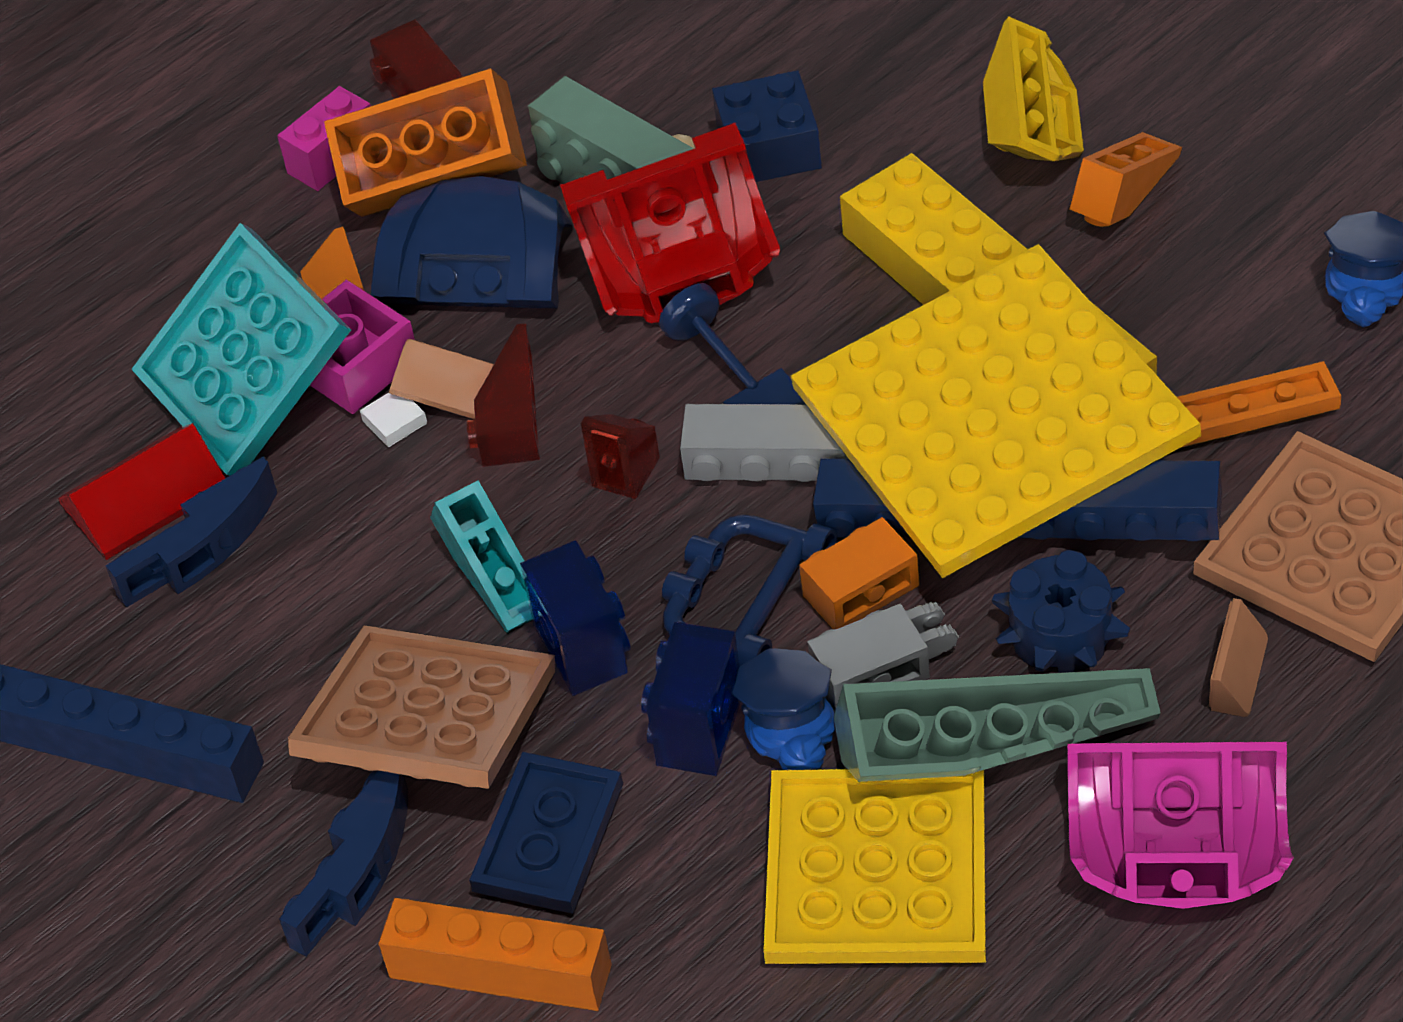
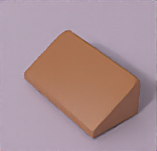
[389,339,496,421]
[1209,598,1268,717]

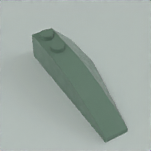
[834,668,1161,782]

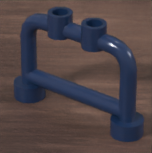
[662,514,837,672]

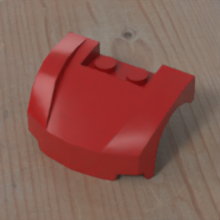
[560,123,780,323]

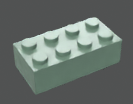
[528,76,694,184]

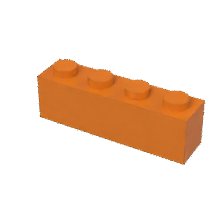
[379,898,612,1011]

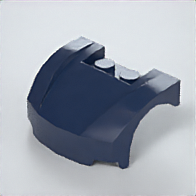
[371,176,573,309]

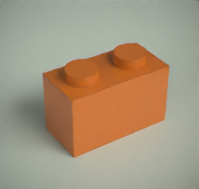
[799,517,919,629]

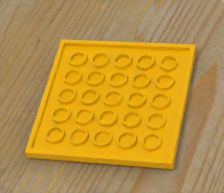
[791,244,1201,578]

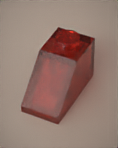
[580,414,660,499]

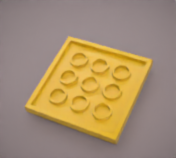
[764,769,986,964]

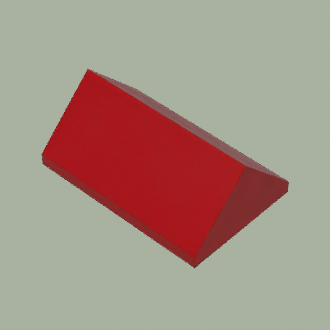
[58,423,225,560]

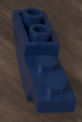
[105,457,277,608]
[279,770,408,957]

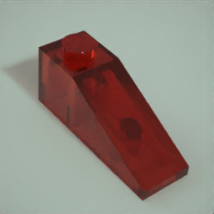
[467,323,540,467]

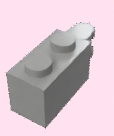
[807,601,959,712]

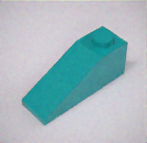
[430,480,551,633]

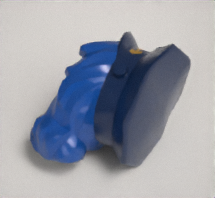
[1324,211,1403,327]
[732,648,835,770]

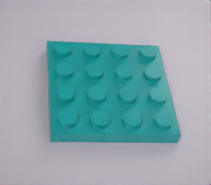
[131,223,351,476]

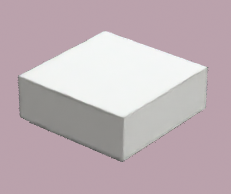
[360,393,427,448]

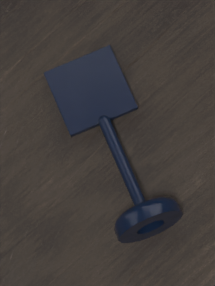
[659,283,806,405]

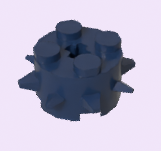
[992,550,1130,673]

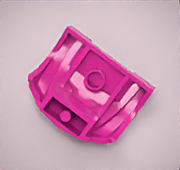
[1067,742,1294,909]

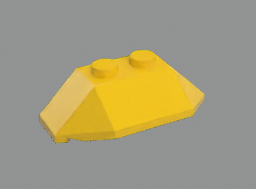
[983,16,1084,161]

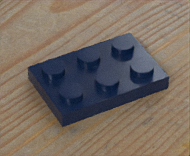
[469,752,623,914]

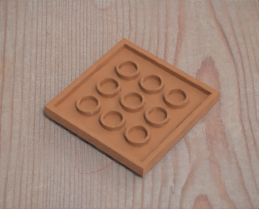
[1193,431,1403,662]
[288,625,555,789]

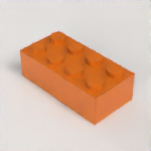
[324,68,527,217]

